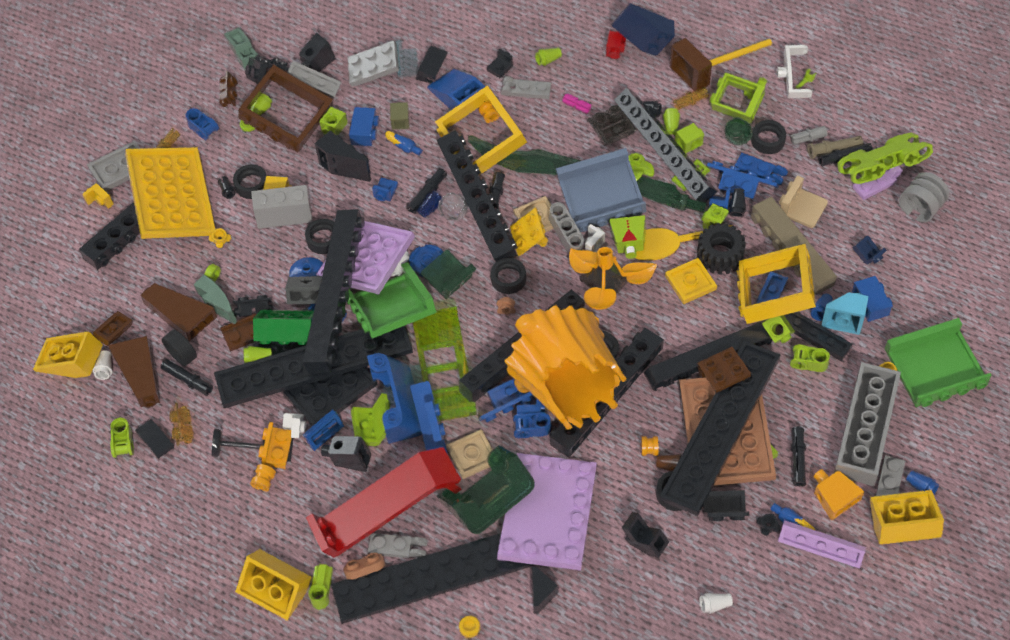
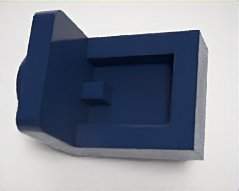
[852,235,887,265]

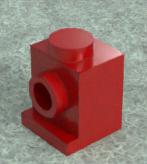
[606,31,626,59]

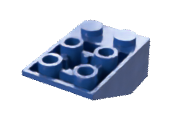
[427,69,486,110]

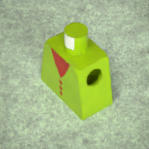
[610,215,646,259]

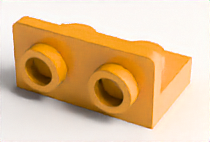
[258,422,292,469]

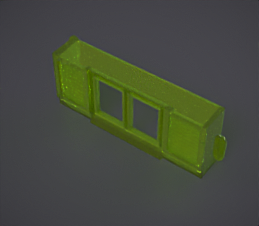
[413,306,477,421]

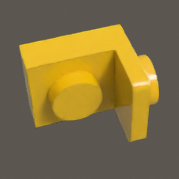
[82,183,114,209]

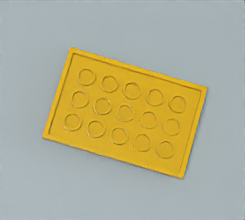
[125,147,216,239]

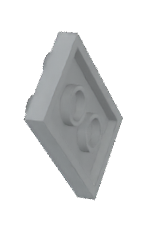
[348,40,399,86]
[87,141,140,192]

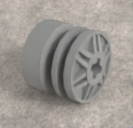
[898,172,950,222]

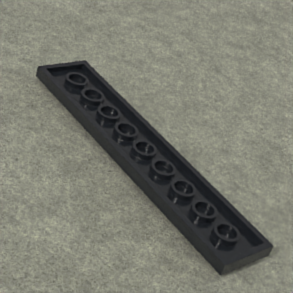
[214,326,413,409]
[660,341,781,516]
[331,533,535,624]

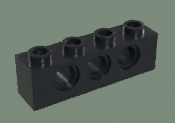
[79,203,140,270]

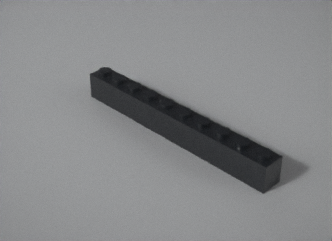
[302,209,365,374]

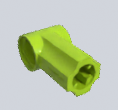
[308,564,333,610]

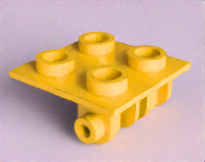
[510,207,548,256]

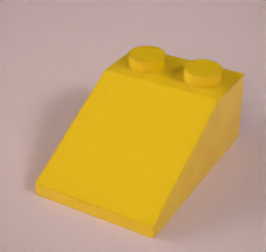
[33,331,103,378]

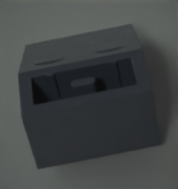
[314,131,371,182]

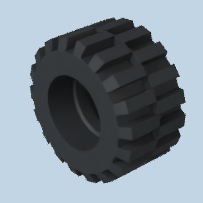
[697,223,746,275]

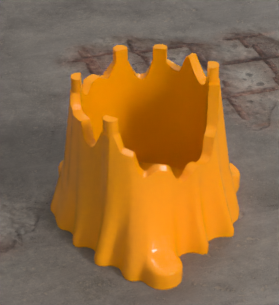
[505,305,626,430]

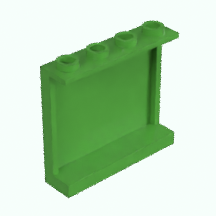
[347,262,437,338]
[885,318,992,407]

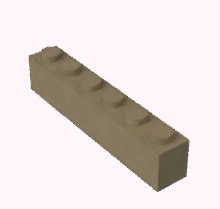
[751,196,837,295]

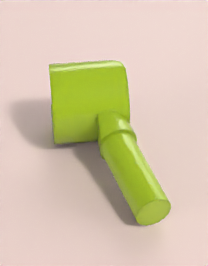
[795,69,816,89]

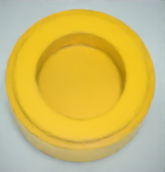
[459,616,480,638]

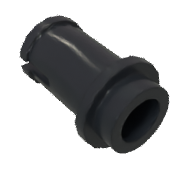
[217,176,236,199]

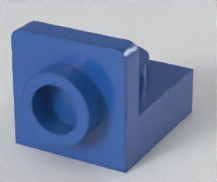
[372,177,398,201]
[517,398,545,420]

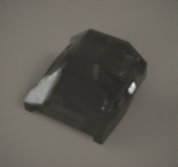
[587,105,636,146]
[580,263,628,294]

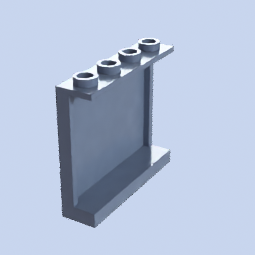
[556,148,646,232]

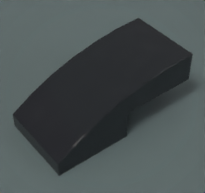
[135,419,174,459]

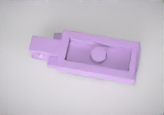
[853,166,903,200]

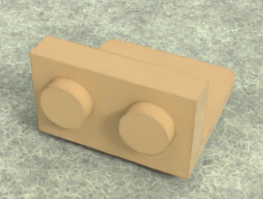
[779,175,828,228]

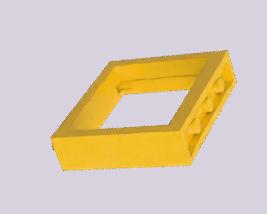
[435,85,527,176]
[737,244,816,324]

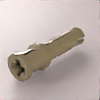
[807,136,863,159]

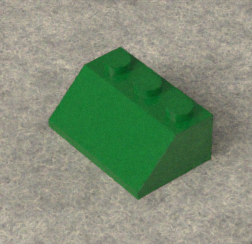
[253,310,314,345]

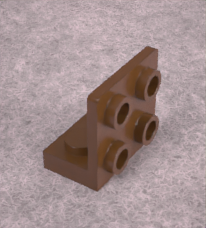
[697,347,751,392]

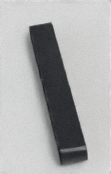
[644,322,773,391]

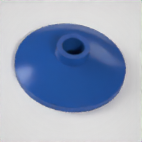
[289,257,323,277]

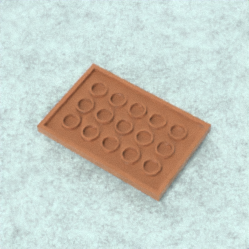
[679,378,776,485]

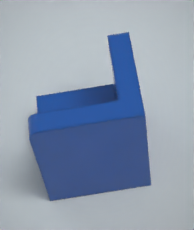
[709,190,730,210]

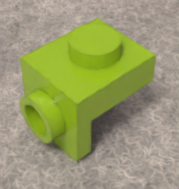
[701,203,729,229]

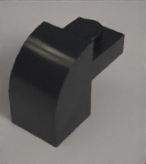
[622,512,669,558]

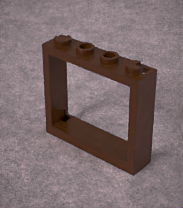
[238,65,333,152]

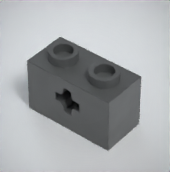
[285,276,322,304]

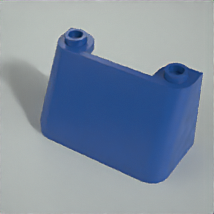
[367,353,422,444]

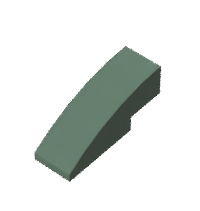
[224,27,258,70]
[194,274,237,324]

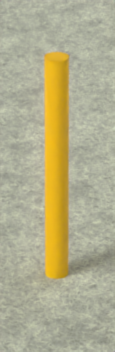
[709,39,772,66]

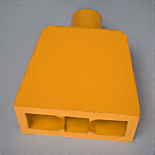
[813,469,864,520]

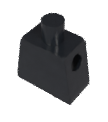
[299,33,336,72]
[321,436,372,472]

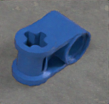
[185,108,219,141]
[513,412,552,438]

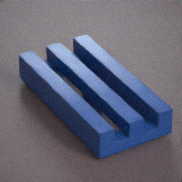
[302,410,344,451]

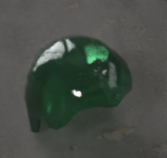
[724,117,752,146]

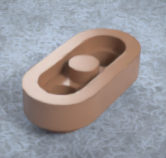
[343,552,385,579]

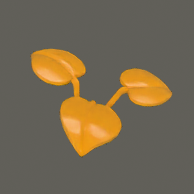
[569,247,657,310]

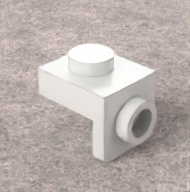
[283,413,306,438]

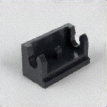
[416,45,448,84]

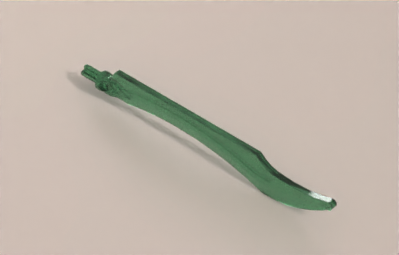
[468,135,707,213]

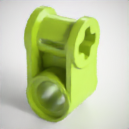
[790,344,830,372]
[110,418,134,458]

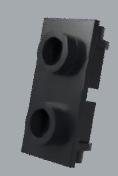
[233,295,273,317]

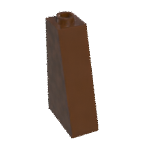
[140,283,217,342]
[109,336,160,408]

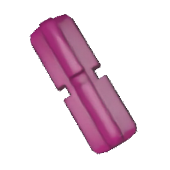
[562,94,592,114]

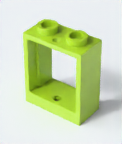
[710,72,765,124]

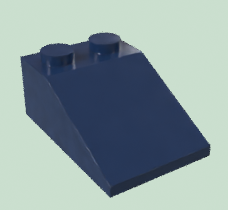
[612,3,675,56]

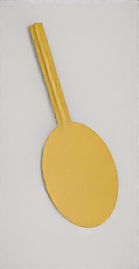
[635,225,732,261]

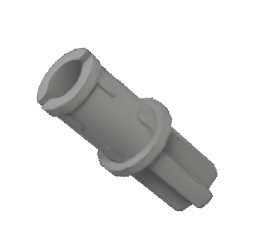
[791,126,827,145]

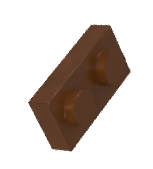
[93,311,133,346]

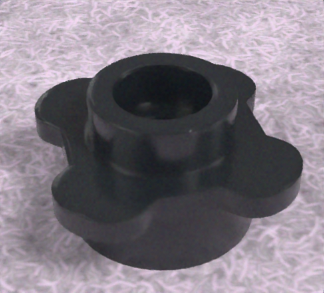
[756,513,781,536]

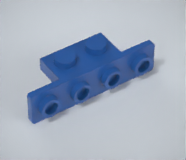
[707,161,779,199]
[478,378,533,423]
[410,381,449,456]

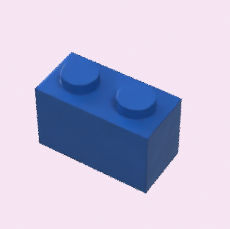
[349,107,379,146]
[852,276,893,322]

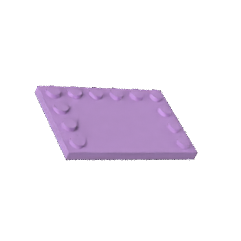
[497,453,597,570]

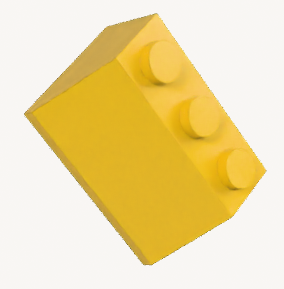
[870,490,944,545]
[235,549,312,621]

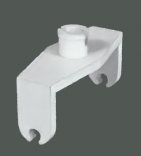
[777,45,812,98]

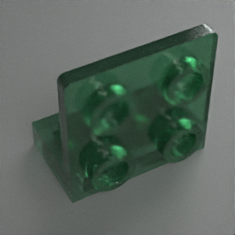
[421,250,476,300]

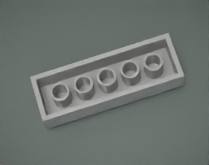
[834,362,901,486]

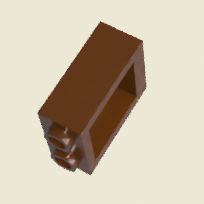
[670,38,712,93]

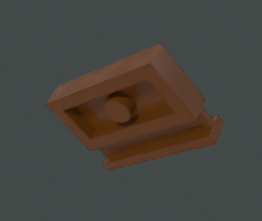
[220,313,256,352]

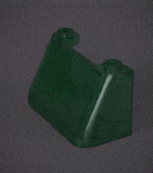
[436,445,535,534]

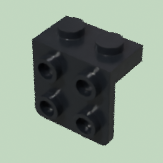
[245,55,290,84]
[703,490,750,521]

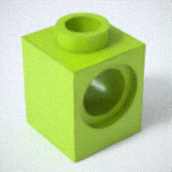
[319,107,348,135]
[675,123,704,153]
[762,315,795,344]

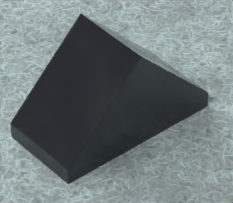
[532,567,558,614]

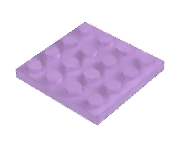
[316,221,415,294]

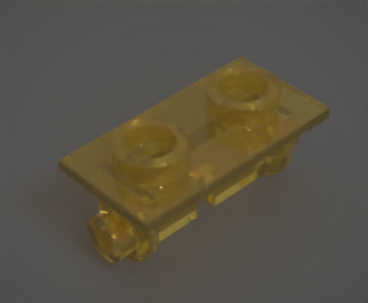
[169,403,194,446]

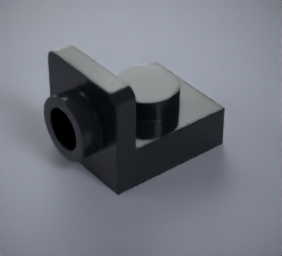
[487,48,513,79]

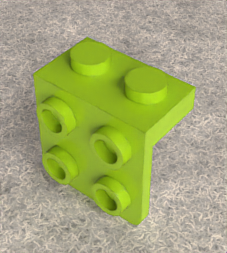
[351,393,390,446]

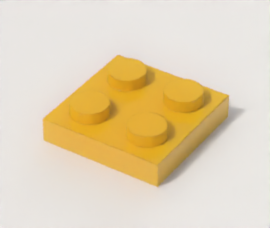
[665,258,717,305]

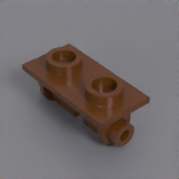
[219,71,238,107]

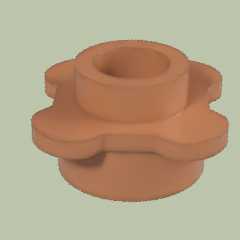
[496,297,516,314]

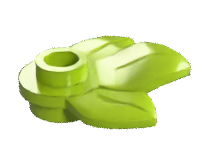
[629,153,654,181]

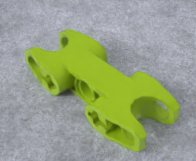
[837,133,933,184]

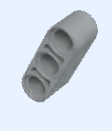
[549,202,584,253]

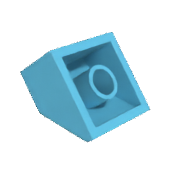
[821,292,868,335]

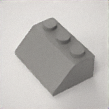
[251,185,313,229]

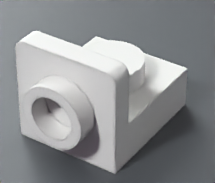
[585,224,605,252]

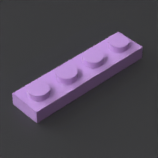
[778,521,866,569]

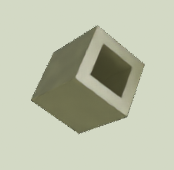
[390,102,410,130]

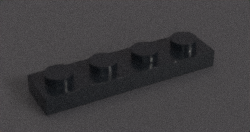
[778,312,853,362]

